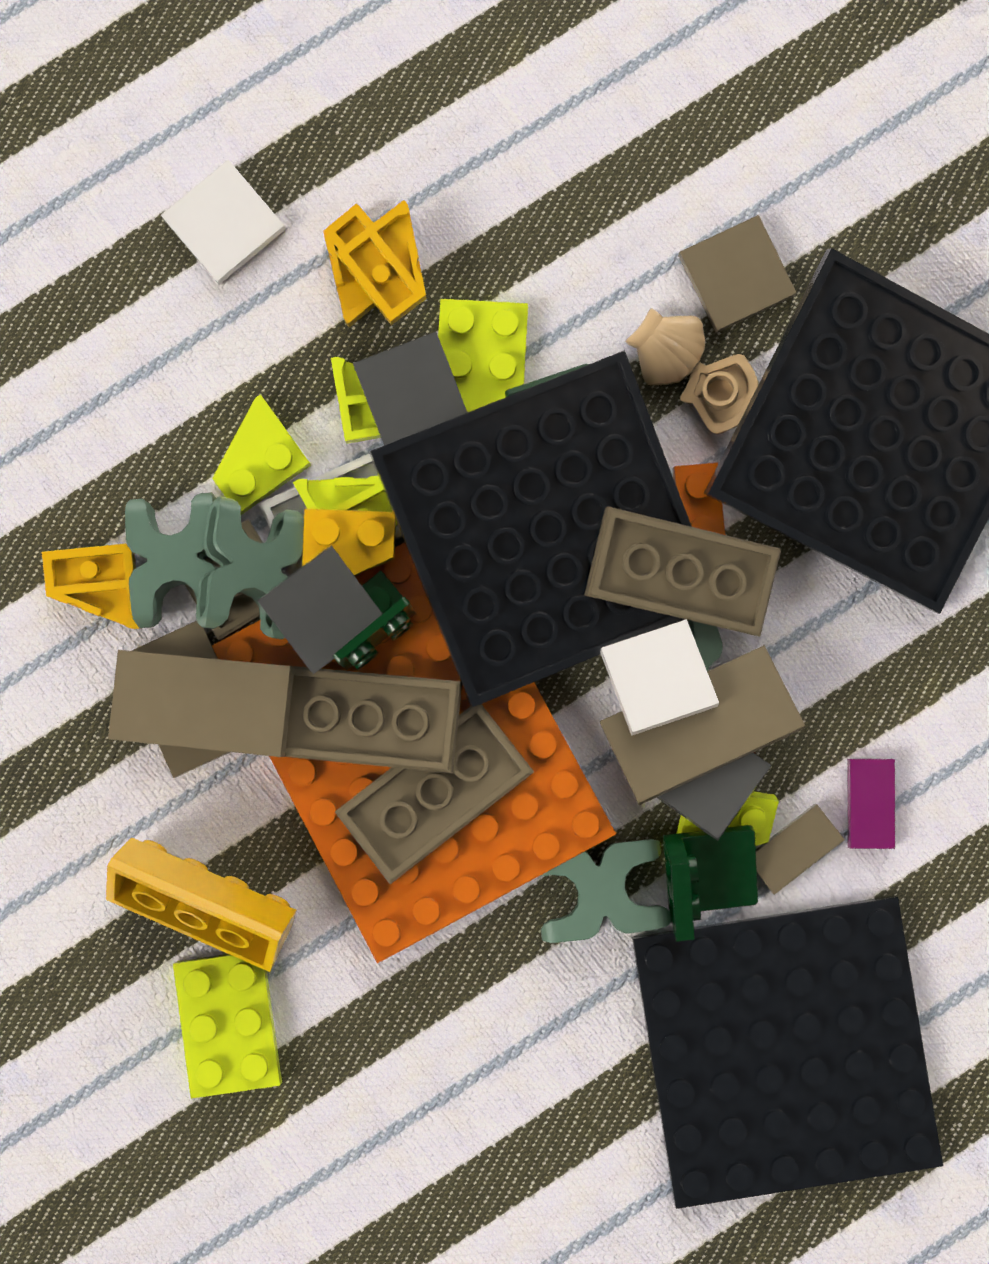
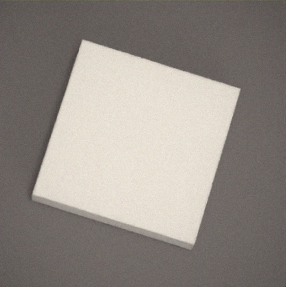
[161,160,286,285]
[600,619,719,736]

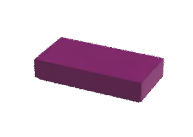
[847,759,895,849]

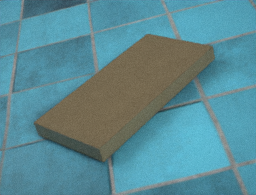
[585,507,781,637]
[600,645,805,805]
[108,650,295,757]
[284,665,462,773]
[335,704,534,884]

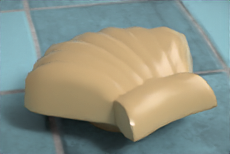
[625,308,705,385]
[680,354,758,434]

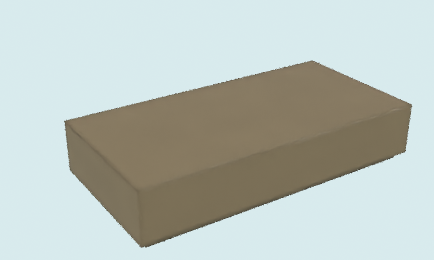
[756,804,845,895]

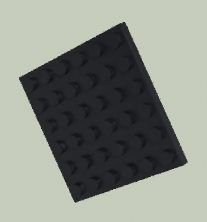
[704,248,989,614]
[369,350,692,707]
[632,896,943,1209]

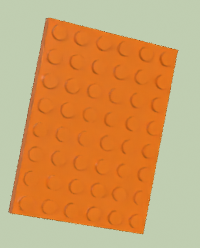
[212,543,616,964]

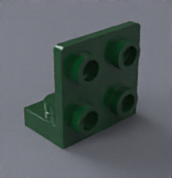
[333,570,416,670]
[663,825,758,942]

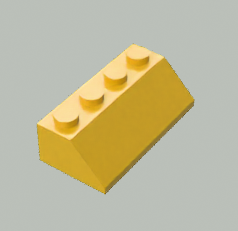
[106,837,297,972]

